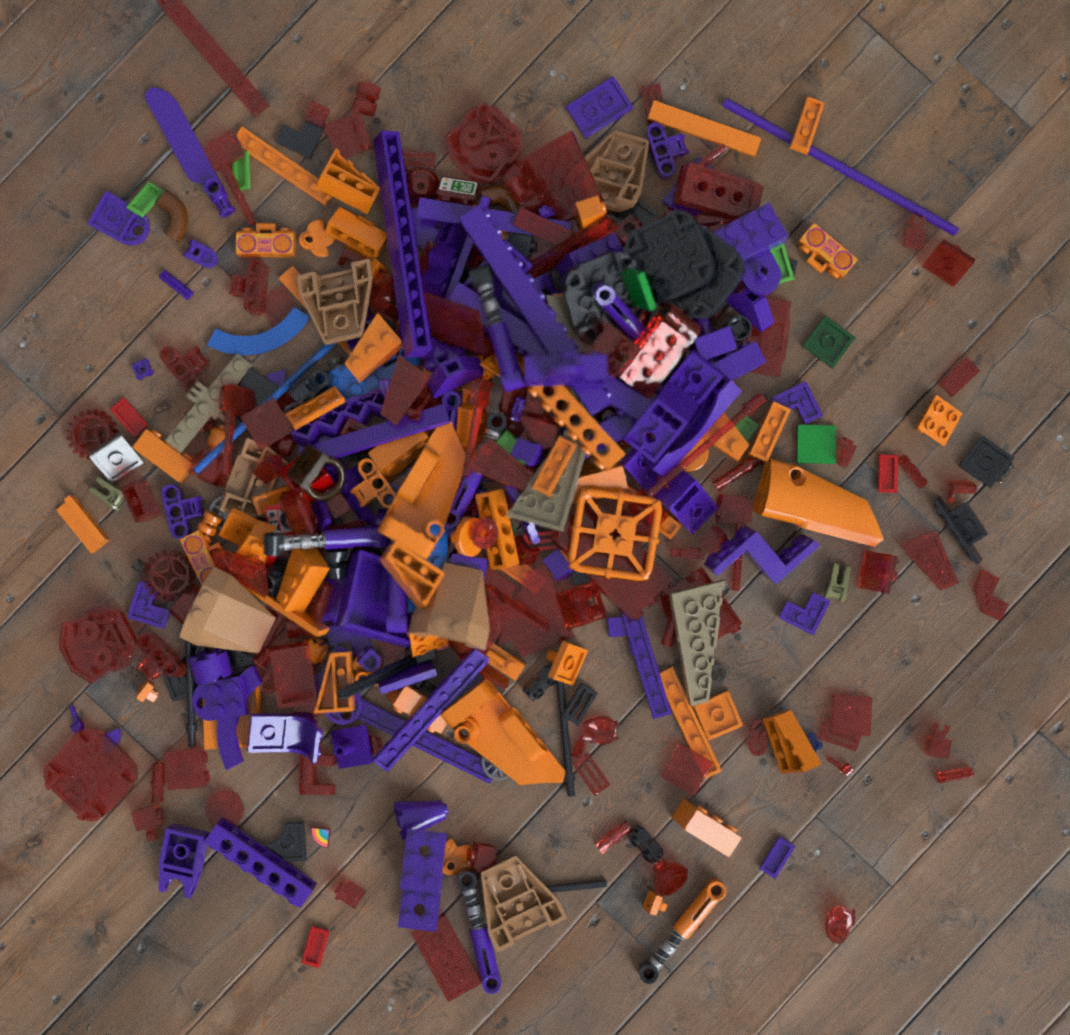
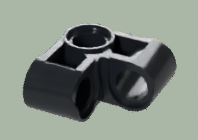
[288,370,334,403]

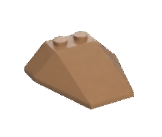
[565,130,649,213]
[297,259,373,345]
[220,438,299,517]
[408,563,489,650]
[179,567,276,653]
[481,855,567,952]

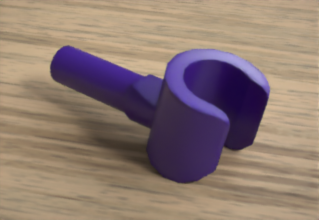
[69,705,85,733]

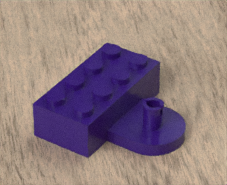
[714,203,788,296]
[525,351,607,386]

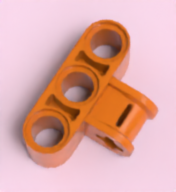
[350,459,396,509]

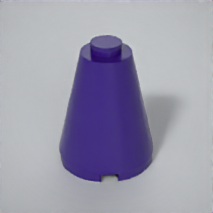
[394,800,448,840]

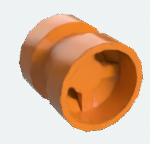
[197,510,223,536]

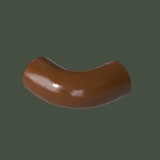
[479,185,526,213]
[157,190,188,243]

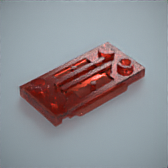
[743,298,791,378]

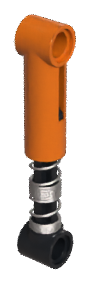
[638,878,726,984]

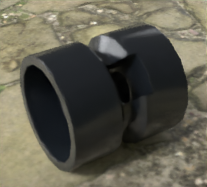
[722,316,752,343]
[323,548,348,579]

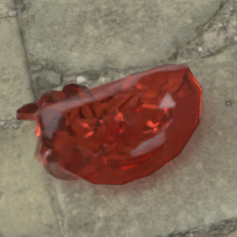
[580,716,619,745]
[825,905,856,944]

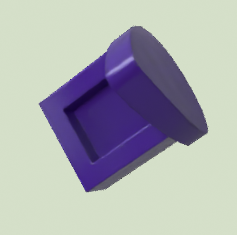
[510,438,543,466]
[542,549,573,581]

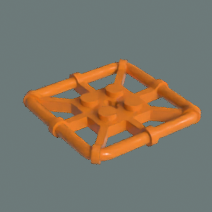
[568,488,662,581]

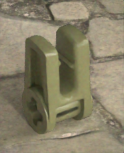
[89,476,130,511]
[824,563,851,602]

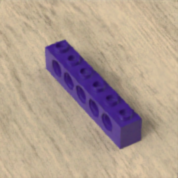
[205,817,317,908]

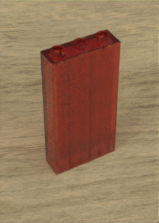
[549,497,673,621]

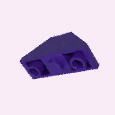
[726,285,774,332]
[426,355,484,399]

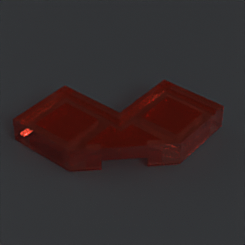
[973,570,1009,621]

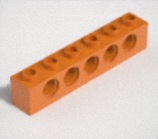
[527,386,625,471]

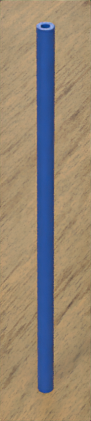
[193,343,337,474]

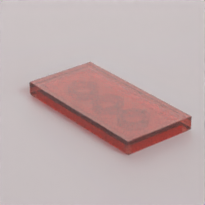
[411,914,482,1002]

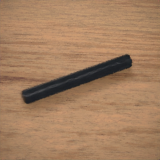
[336,654,418,701]

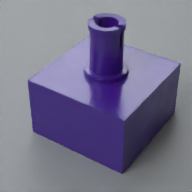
[690,318,737,360]

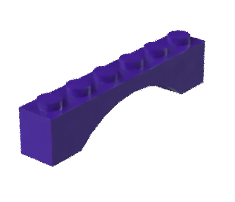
[643,375,742,479]

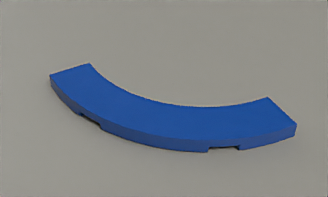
[207,307,311,356]

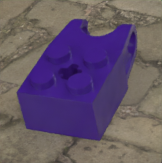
[159,823,210,899]

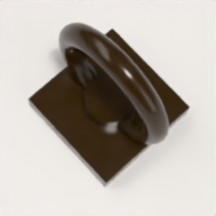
[286,444,346,501]

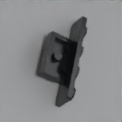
[934,496,988,565]

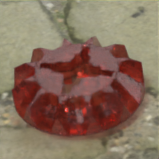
[470,518,498,549]

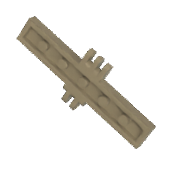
[165,353,252,454]

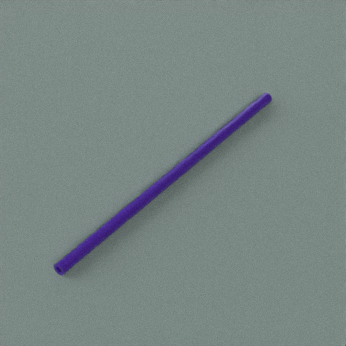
[722,98,959,236]

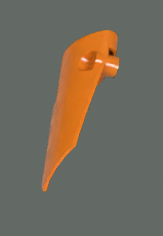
[376,421,468,560]
[752,458,884,547]
[440,677,566,785]

